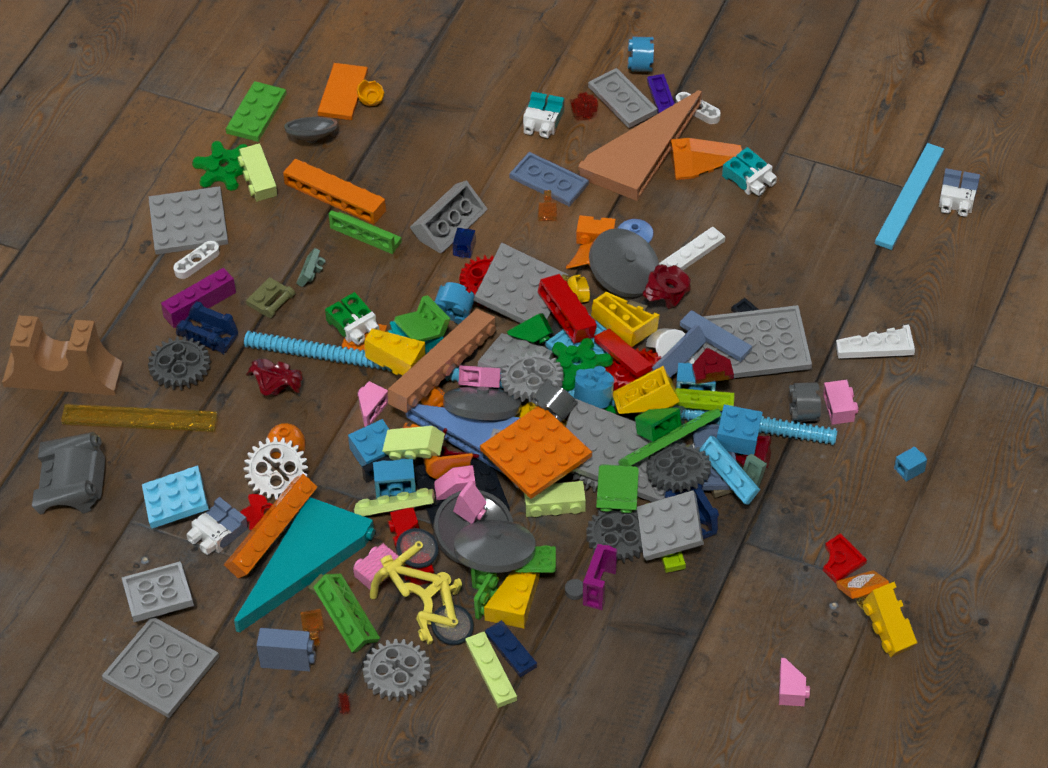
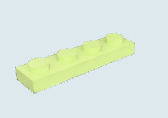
[354,488,435,516]
[465,632,517,708]

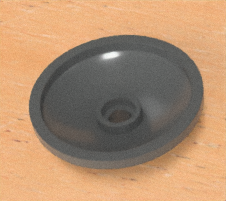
[284,117,338,143]

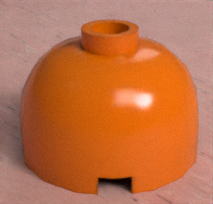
[267,423,305,459]

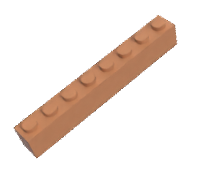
[388,308,496,413]

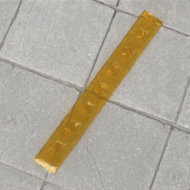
[61,404,218,432]

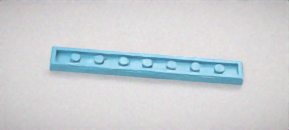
[875,143,944,250]

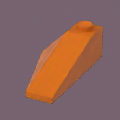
[670,138,744,180]

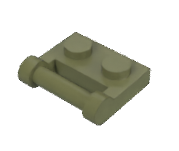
[246,277,296,318]

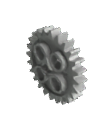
[501,352,564,402]
[363,639,431,702]

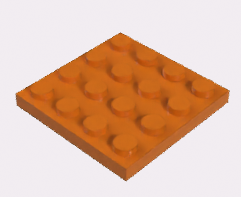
[480,406,592,499]

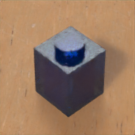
[453,227,476,258]

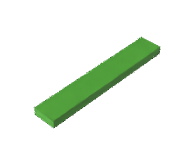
[618,409,722,466]

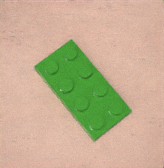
[226,81,287,142]

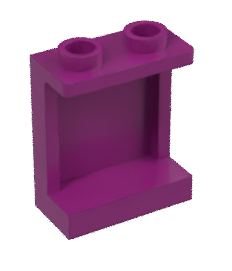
[583,544,617,610]

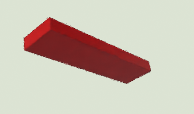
[594,329,653,378]

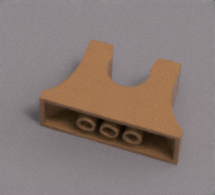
[2,315,123,395]

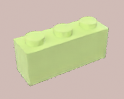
[237,143,277,202]
[382,426,445,460]
[524,481,586,517]

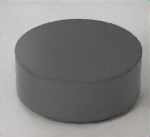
[565,579,583,600]

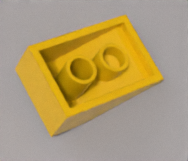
[613,366,680,414]

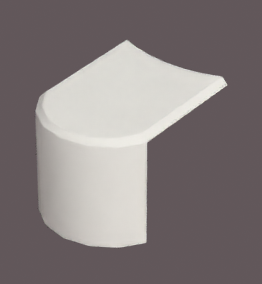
[646,328,694,375]

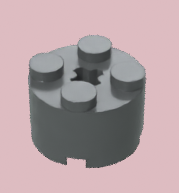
[531,379,578,422]
[789,382,821,422]

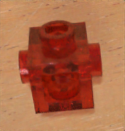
[569,92,598,118]

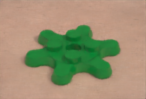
[192,141,248,191]
[552,338,613,391]

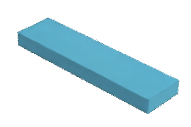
[700,436,760,504]

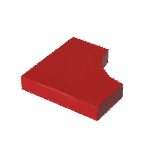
[823,533,867,583]

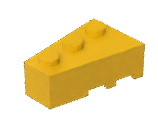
[591,292,660,347]
[365,328,425,376]
[484,570,539,629]
[863,581,917,658]

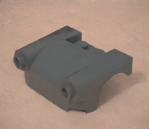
[32,432,105,515]

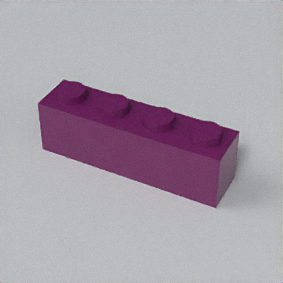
[161,267,236,328]

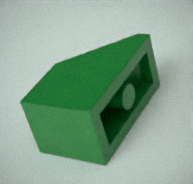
[507,313,554,344]
[635,408,681,442]

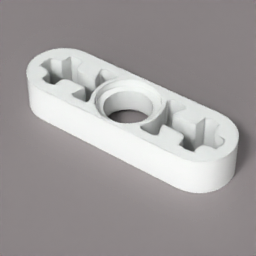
[676,92,720,124]
[174,241,220,279]

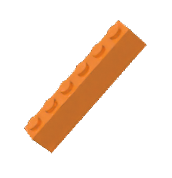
[283,159,386,225]
[224,474,317,578]

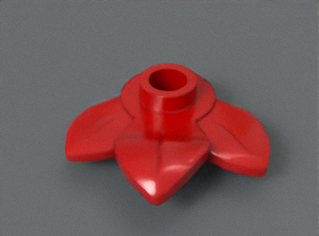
[240,494,273,531]

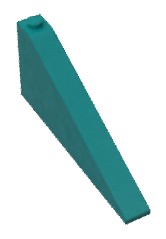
[234,497,375,633]

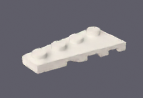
[836,324,915,358]

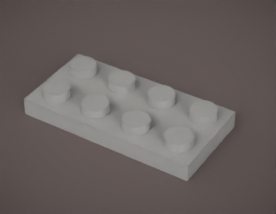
[588,68,658,128]

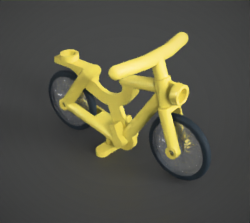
[370,528,474,645]

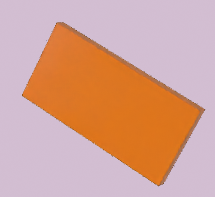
[318,63,368,120]

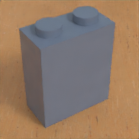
[257,628,316,672]

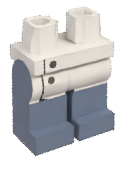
[939,168,980,217]
[187,497,248,555]

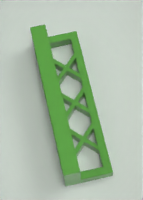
[329,210,402,254]
[313,574,380,653]

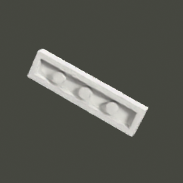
[659,227,725,270]

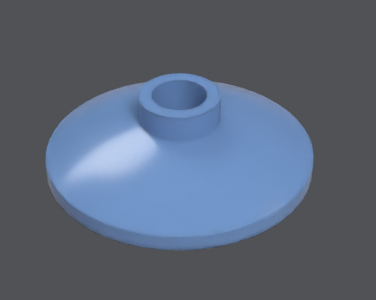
[618,219,653,243]

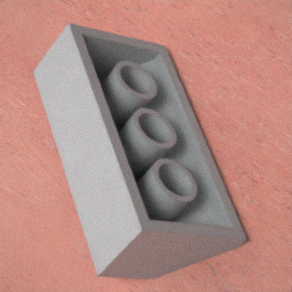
[410,181,487,253]

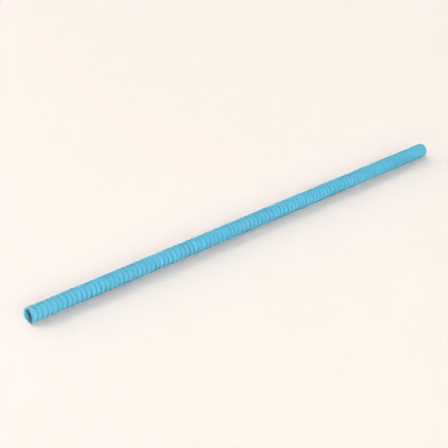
[244,331,837,445]

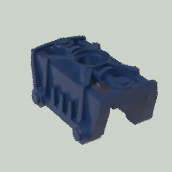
[176,301,238,354]
[664,484,719,539]

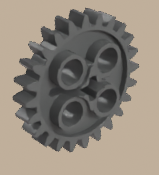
[148,336,210,390]
[646,443,711,493]
[586,509,643,563]

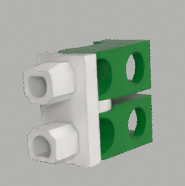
[325,292,379,345]

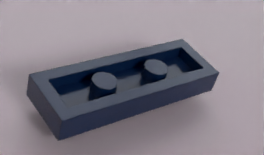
[485,620,537,678]

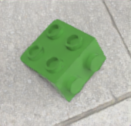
[394,295,450,341]
[596,464,639,513]
[515,545,556,572]
[471,568,499,620]

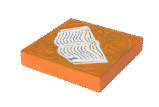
[836,570,889,599]

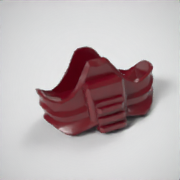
[643,264,691,309]
[246,358,303,396]

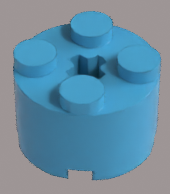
[628,37,654,72]
[434,282,475,325]
[574,366,614,409]

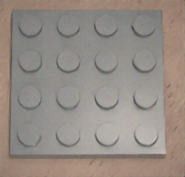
[148,186,228,255]
[473,243,568,323]
[102,617,219,718]

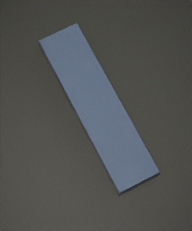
[680,310,752,362]
[652,325,707,377]

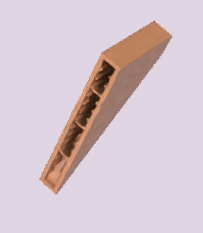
[578,90,702,201]

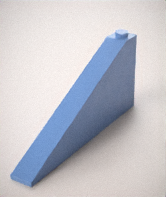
[406,404,520,474]

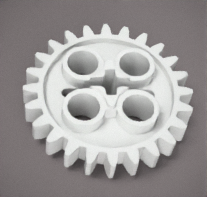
[244,437,308,500]

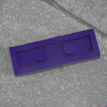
[647,74,675,114]

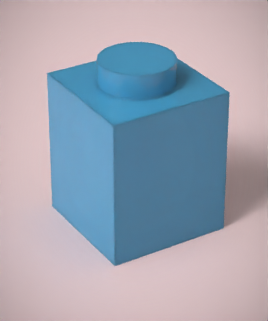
[894,447,927,482]

